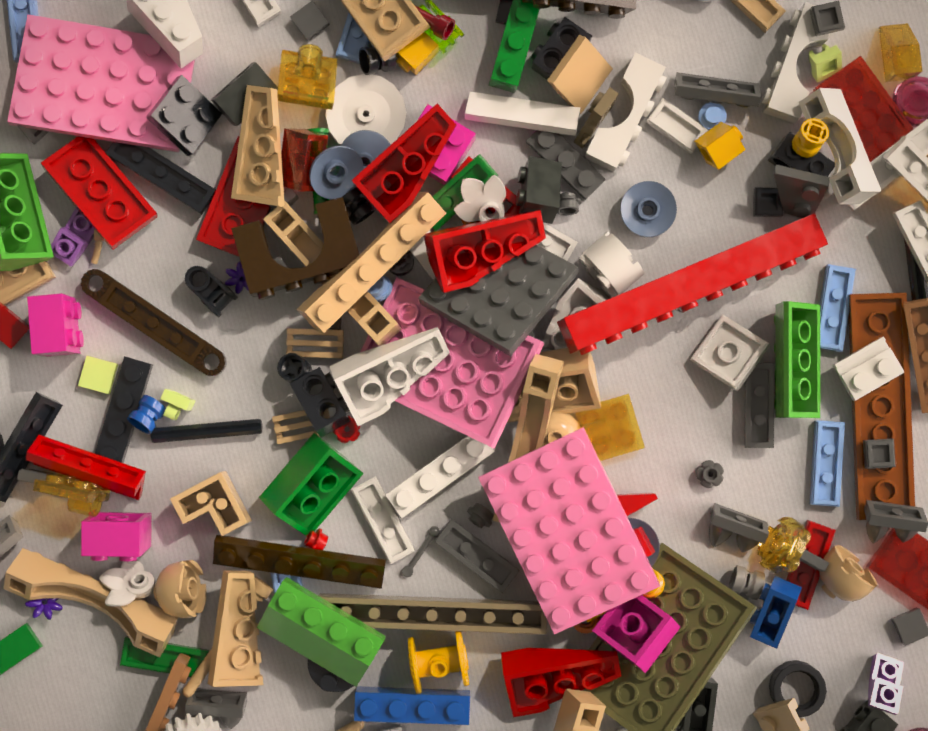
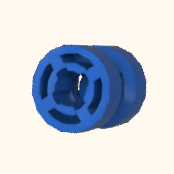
[127,395,166,434]

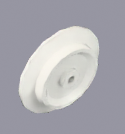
[325,74,407,145]

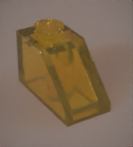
[879,23,923,82]

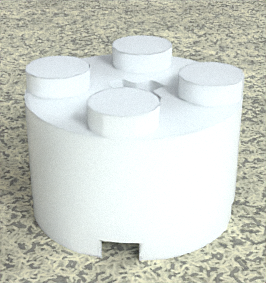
[578,231,645,298]

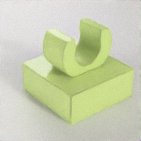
[809,44,842,83]
[160,389,196,420]

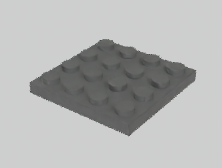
[418,245,579,356]

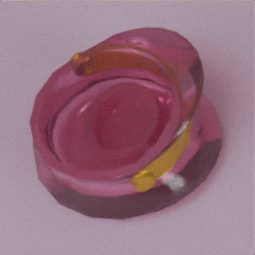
[892,76,928,127]

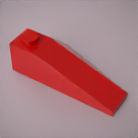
[351,103,457,224]
[423,210,546,293]
[501,647,622,718]

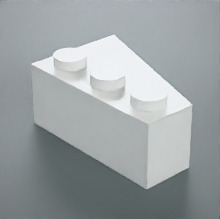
[126,0,203,68]

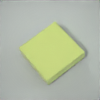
[78,355,118,394]

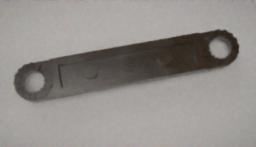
[81,269,227,376]

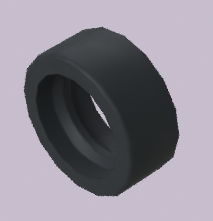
[769,660,827,718]

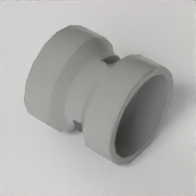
[729,565,765,600]

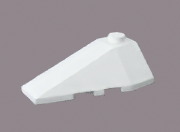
[541,279,611,352]
[329,327,450,426]

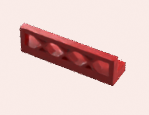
[26,435,146,500]

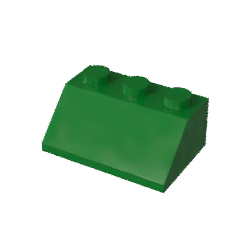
[259,433,364,536]

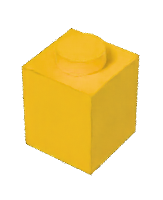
[396,32,439,75]
[694,122,746,170]

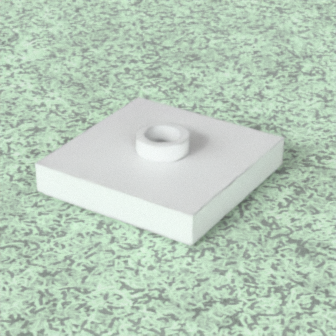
[690,314,770,392]

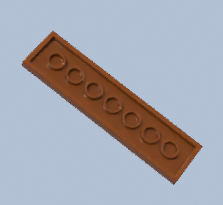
[848,293,915,520]

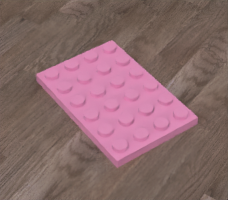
[7,15,195,152]
[360,277,545,448]
[478,427,660,635]

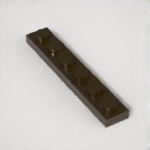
[213,535,386,589]

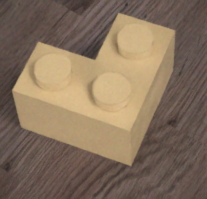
[170,471,252,536]

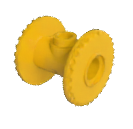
[408,631,469,694]

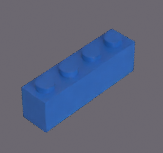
[354,686,470,725]

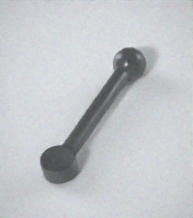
[402,526,440,577]

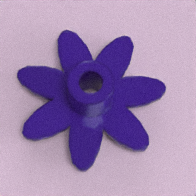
[225,261,249,294]
[25,598,63,620]

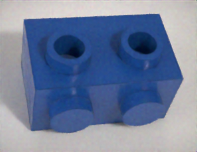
[749,576,802,649]

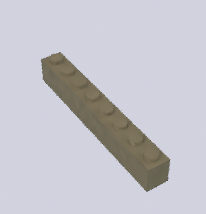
[318,593,547,634]

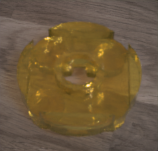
[757,517,811,573]

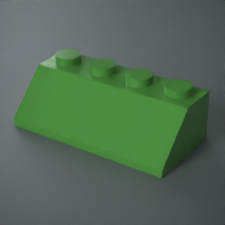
[0,153,54,271]
[774,301,820,418]
[257,577,386,687]

